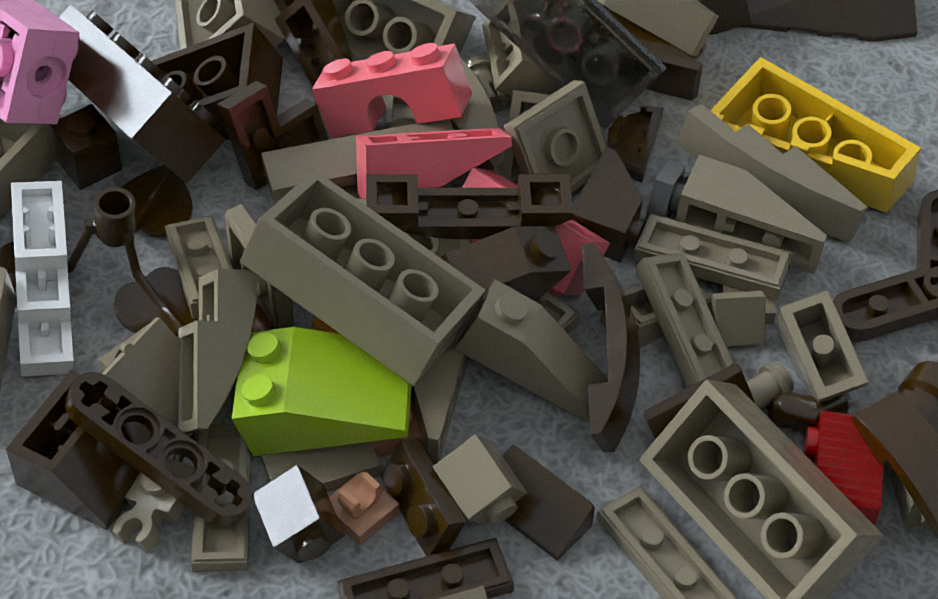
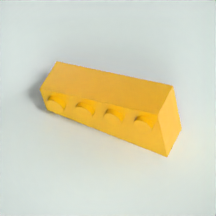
[710,57,921,213]

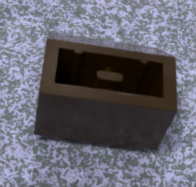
[6,370,151,530]

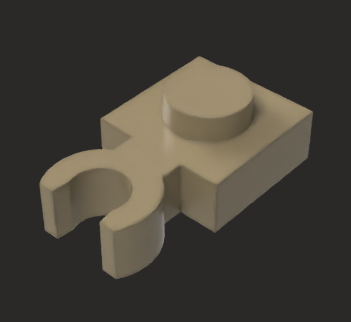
[113,458,204,553]

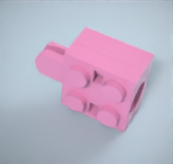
[0,0,80,124]

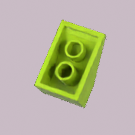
[232,327,412,457]

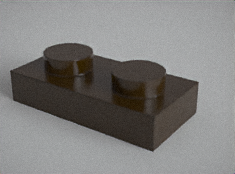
[380,438,467,556]

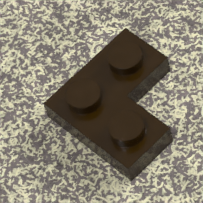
[218,81,329,190]

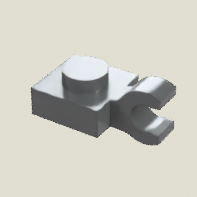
[644,159,691,222]

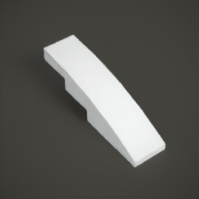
[11,181,74,377]

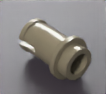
[465,55,508,113]
[747,363,794,410]

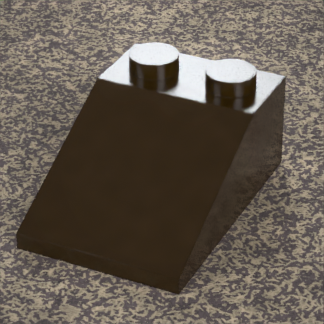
[126,22,283,140]

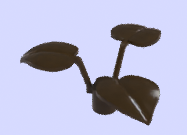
[0,165,199,337]

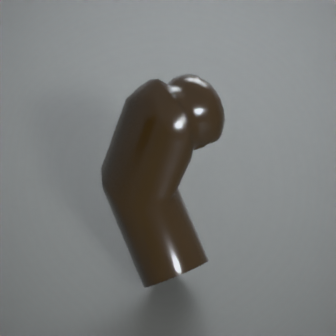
[768,392,849,429]

